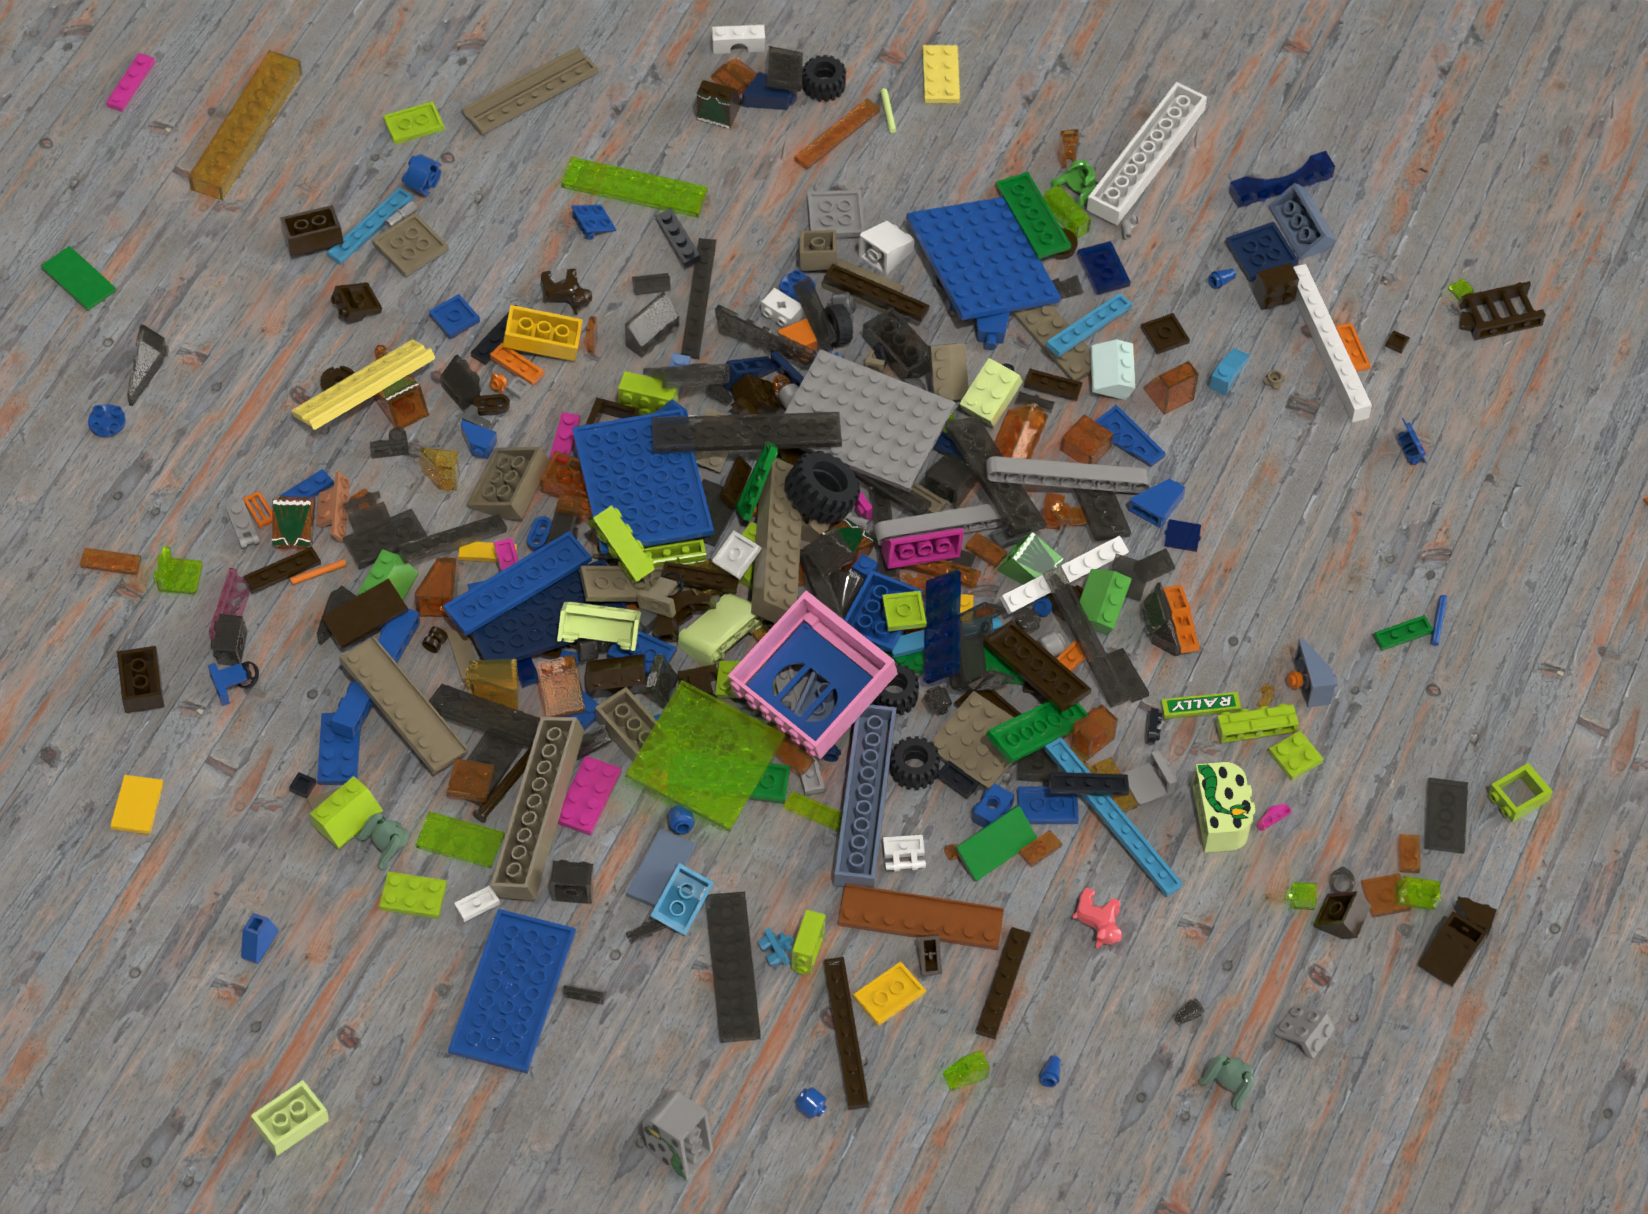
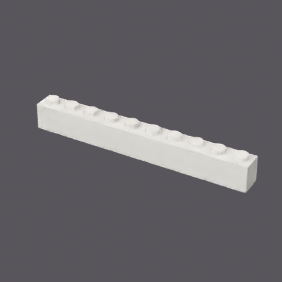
[1293,264,1372,422]

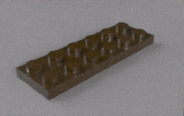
[983,620,1091,712]

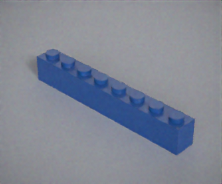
[330,609,420,739]

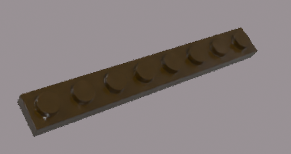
[824,957,869,1110]

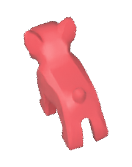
[1072,888,1122,949]

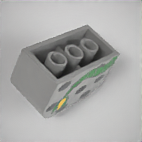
[643,1090,714,1181]

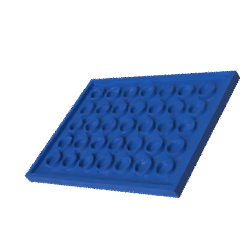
[906,197,1061,320]
[572,408,714,554]

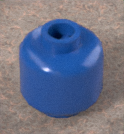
[667,804,695,834]
[795,1087,827,1119]

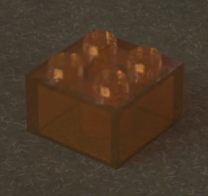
[1060,414,1114,464]
[1071,704,1118,761]

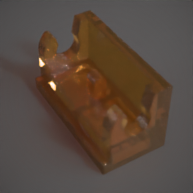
[1058,129,1079,168]

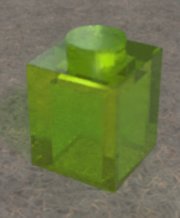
[1287,882,1317,910]

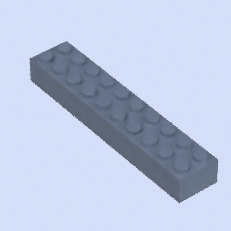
[834,705,896,888]

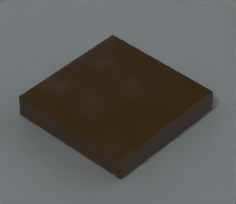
[1140,313,1190,355]

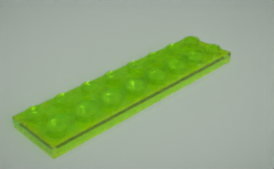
[561,157,708,218]

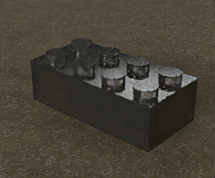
[862,307,930,380]

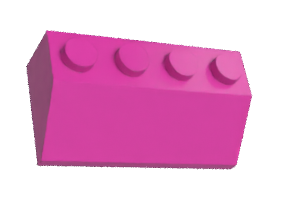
[881,528,964,569]

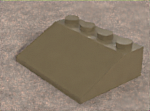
[466,447,551,520]

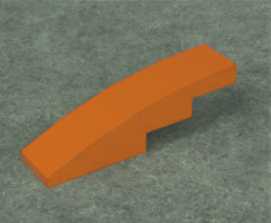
[1163,585,1200,653]

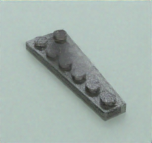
[714,304,817,366]

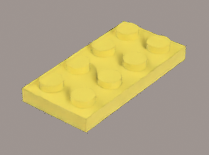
[923,45,960,103]

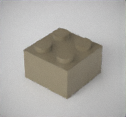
[800,230,837,271]

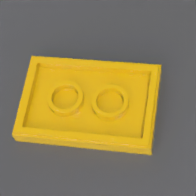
[110,775,164,835]
[853,961,926,1026]

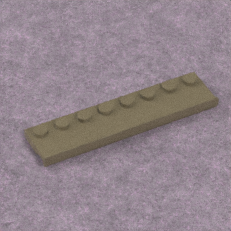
[461,46,598,135]
[339,636,468,774]

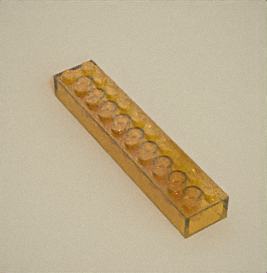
[188,50,302,201]

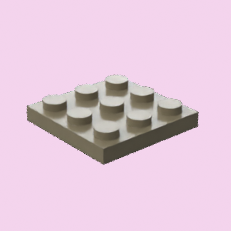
[372,212,449,277]

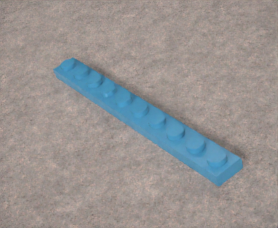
[1044,737,1183,897]

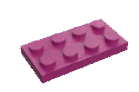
[558,755,622,836]

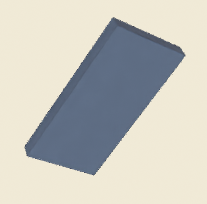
[626,829,696,907]

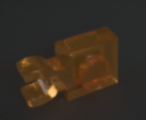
[901,573,936,598]

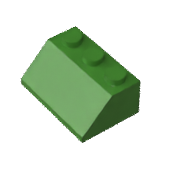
[357,549,419,601]
[1072,569,1132,635]

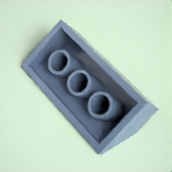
[1269,183,1337,259]

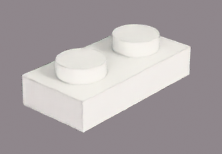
[454,885,500,922]

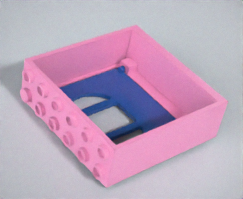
[728,591,898,759]

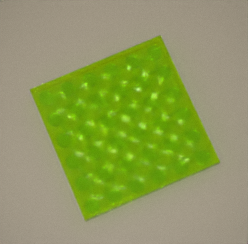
[625,680,786,832]

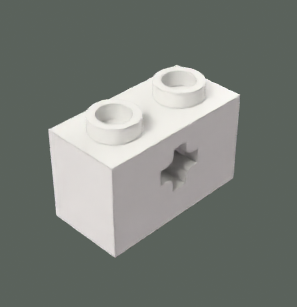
[761,288,804,327]

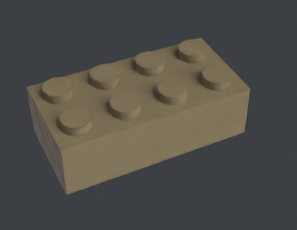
[595,687,674,773]

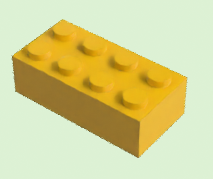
[502,305,583,361]

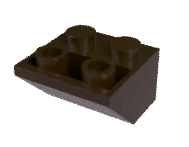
[732,373,783,417]

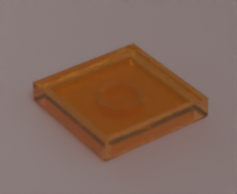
[1361,873,1411,918]

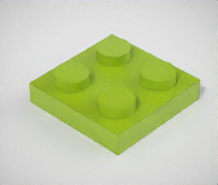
[882,591,926,631]
[1268,730,1324,781]

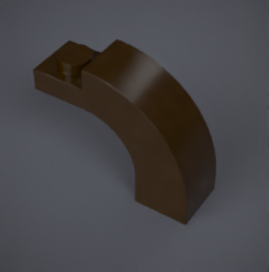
[654,589,716,642]

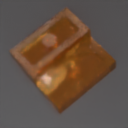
[710,58,757,95]

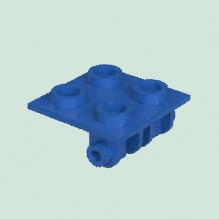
[571,204,617,240]
[1397,418,1426,465]

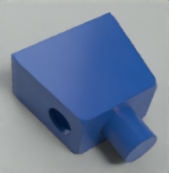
[974,312,1010,350]

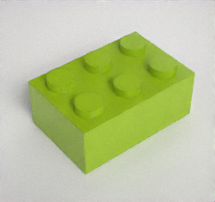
[618,371,678,415]

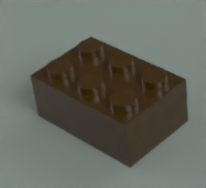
[280,205,344,256]
[117,646,165,713]

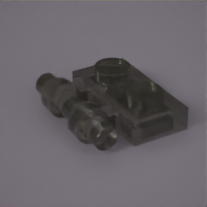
[343,491,391,533]

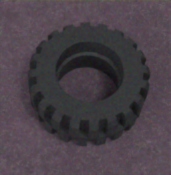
[785,451,860,523]

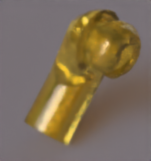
[1257,683,1275,707]

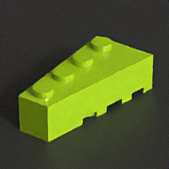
[587,505,655,584]

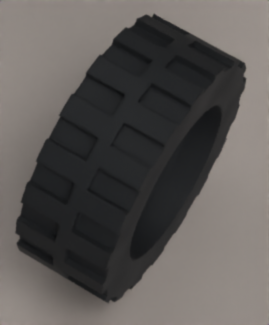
[822,303,853,346]

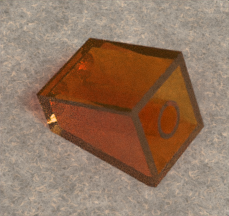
[1143,361,1199,414]

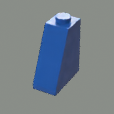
[1128,478,1185,528]

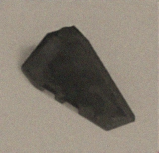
[127,324,169,406]

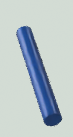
[1431,595,1447,646]

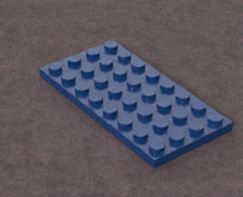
[448,909,576,1074]

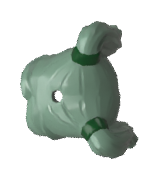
[355,813,409,870]
[1199,1054,1254,1111]

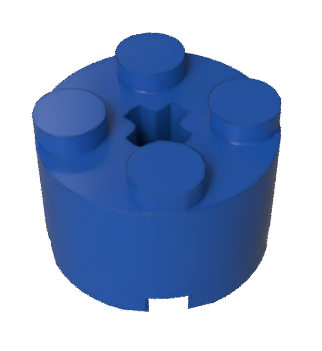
[402,154,442,196]

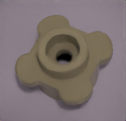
[1264,370,1285,389]

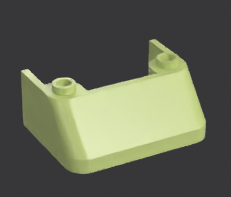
[557,602,641,651]

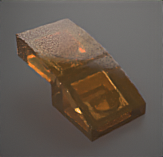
[1050,503,1088,526]

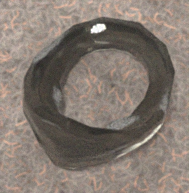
[1329,866,1355,893]

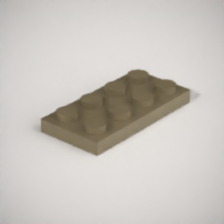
[823,258,904,316]

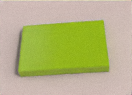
[383,101,445,145]

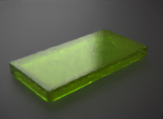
[416,811,505,869]

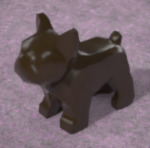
[541,268,593,315]

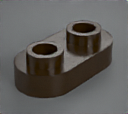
[472,394,510,415]

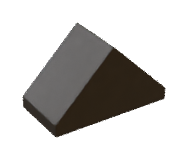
[917,934,942,976]

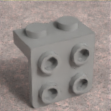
[1123,750,1177,806]
[1275,1005,1335,1059]

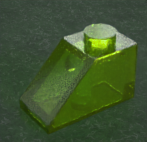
[943,1050,990,1092]

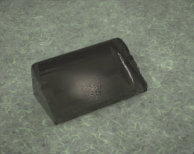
[1133,548,1175,584]
[563,984,607,1005]

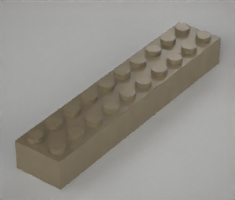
[751,458,802,623]
[490,717,585,900]

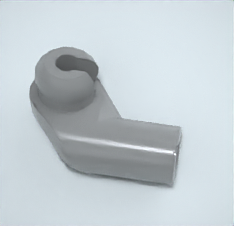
[1122,215,1140,239]

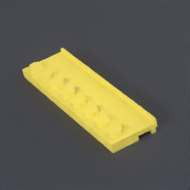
[291,339,435,430]

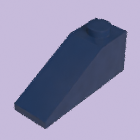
[718,356,776,389]

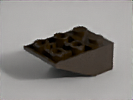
[1418,911,1488,987]

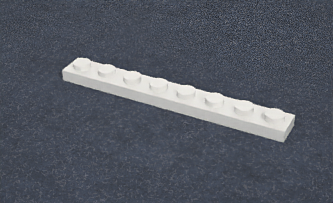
[999,536,1129,614]

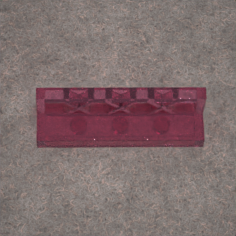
[209,568,251,645]

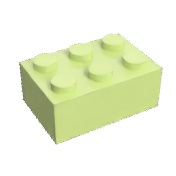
[959,358,1023,428]
[251,1080,329,1156]

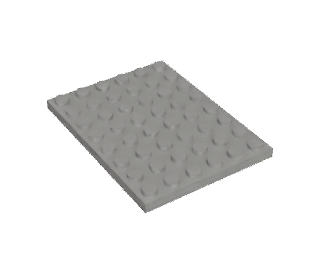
[773,349,956,492]

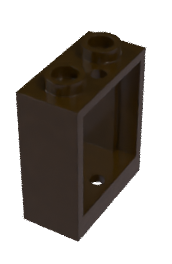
[585,397,639,425]

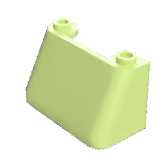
[678,593,765,668]

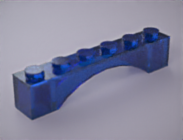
[1229,151,1335,208]

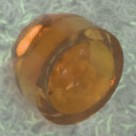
[944,843,959,861]

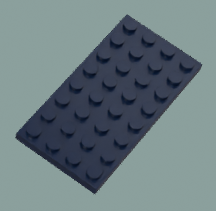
[471,559,628,665]

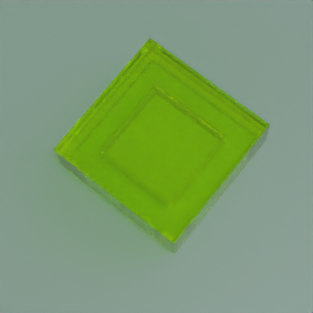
[1448,278,1474,302]

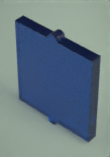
[1164,519,1201,552]

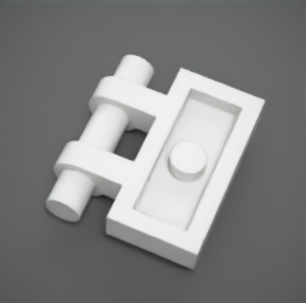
[883,835,926,872]

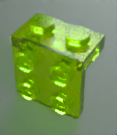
[154,547,203,594]

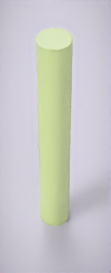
[880,88,896,133]

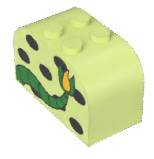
[1192,762,1255,853]

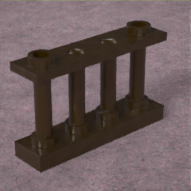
[1459,281,1546,340]

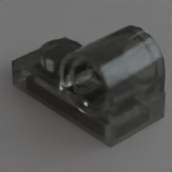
[370,427,409,459]

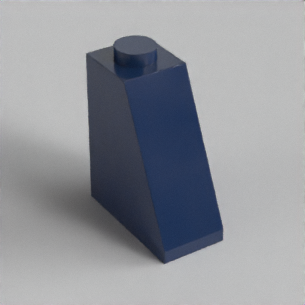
[742,71,797,110]

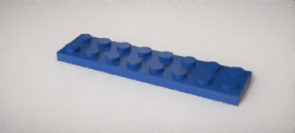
[443,531,592,636]

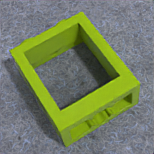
[1488,763,1553,823]
[792,909,826,975]

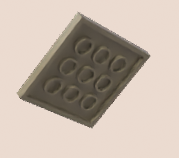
[931,691,1014,789]

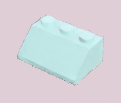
[1090,339,1135,400]

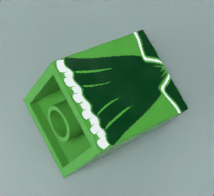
[997,532,1066,585]

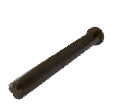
[473,745,532,823]

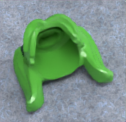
[1050,159,1098,208]

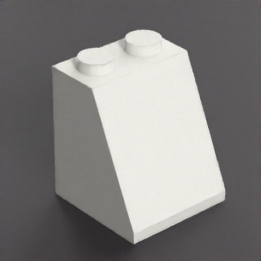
[858,221,915,276]

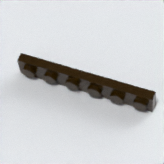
[824,263,930,322]
[976,927,1031,1040]

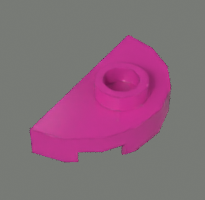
[1257,803,1292,831]

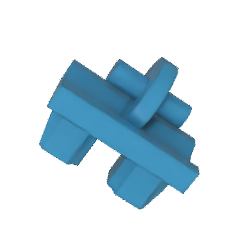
[758,928,794,967]

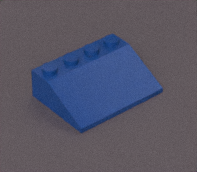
[844,570,924,651]

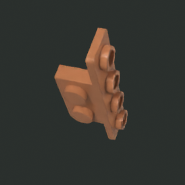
[317,472,350,543]

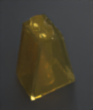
[466,659,519,713]

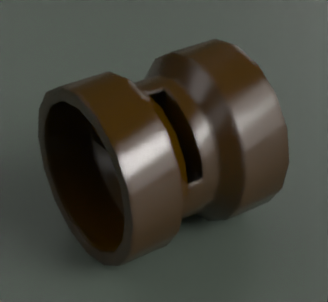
[422,626,448,653]

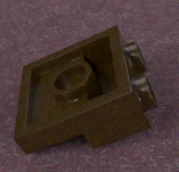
[331,282,382,322]

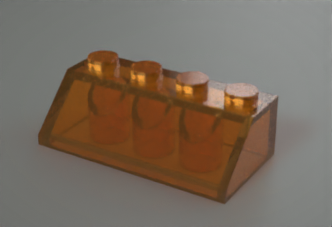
[984,402,1048,468]

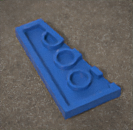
[1088,404,1165,467]

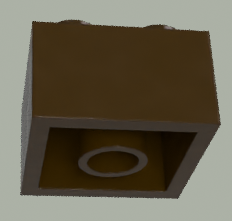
[1253,263,1299,310]

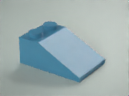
[650,863,714,936]

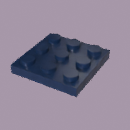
[1226,222,1299,282]

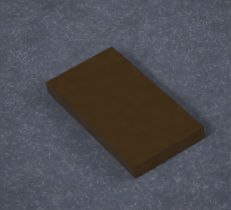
[322,578,409,650]

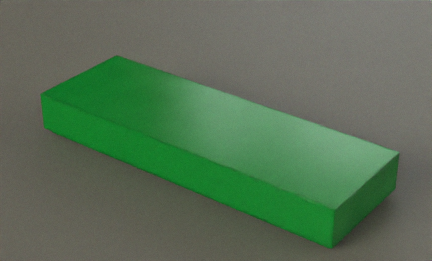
[1373,615,1433,651]

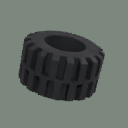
[802,55,846,102]
[873,663,919,716]
[890,736,940,790]

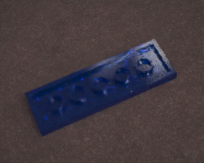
[923,569,961,684]

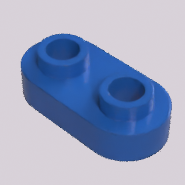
[527,516,552,551]

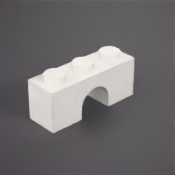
[712,25,765,54]

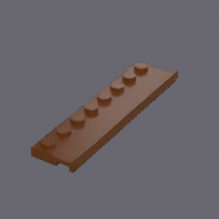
[838,884,1004,951]

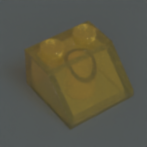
[420,447,460,491]

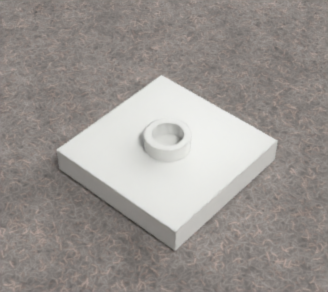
[712,530,762,579]

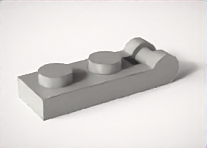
[225,500,260,549]

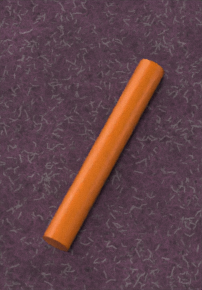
[290,559,347,585]

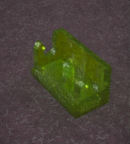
[1396,876,1441,910]

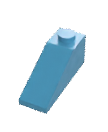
[1210,348,1250,396]

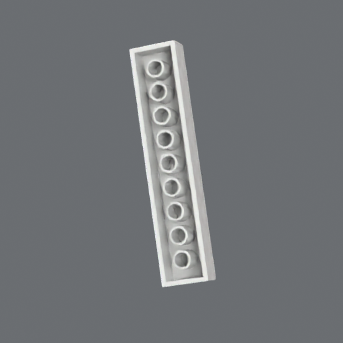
[1087,82,1207,226]

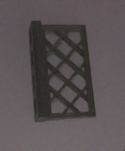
[643,363,730,389]

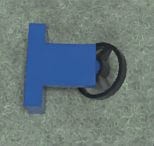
[208,661,259,706]

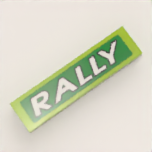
[1161,692,1241,719]

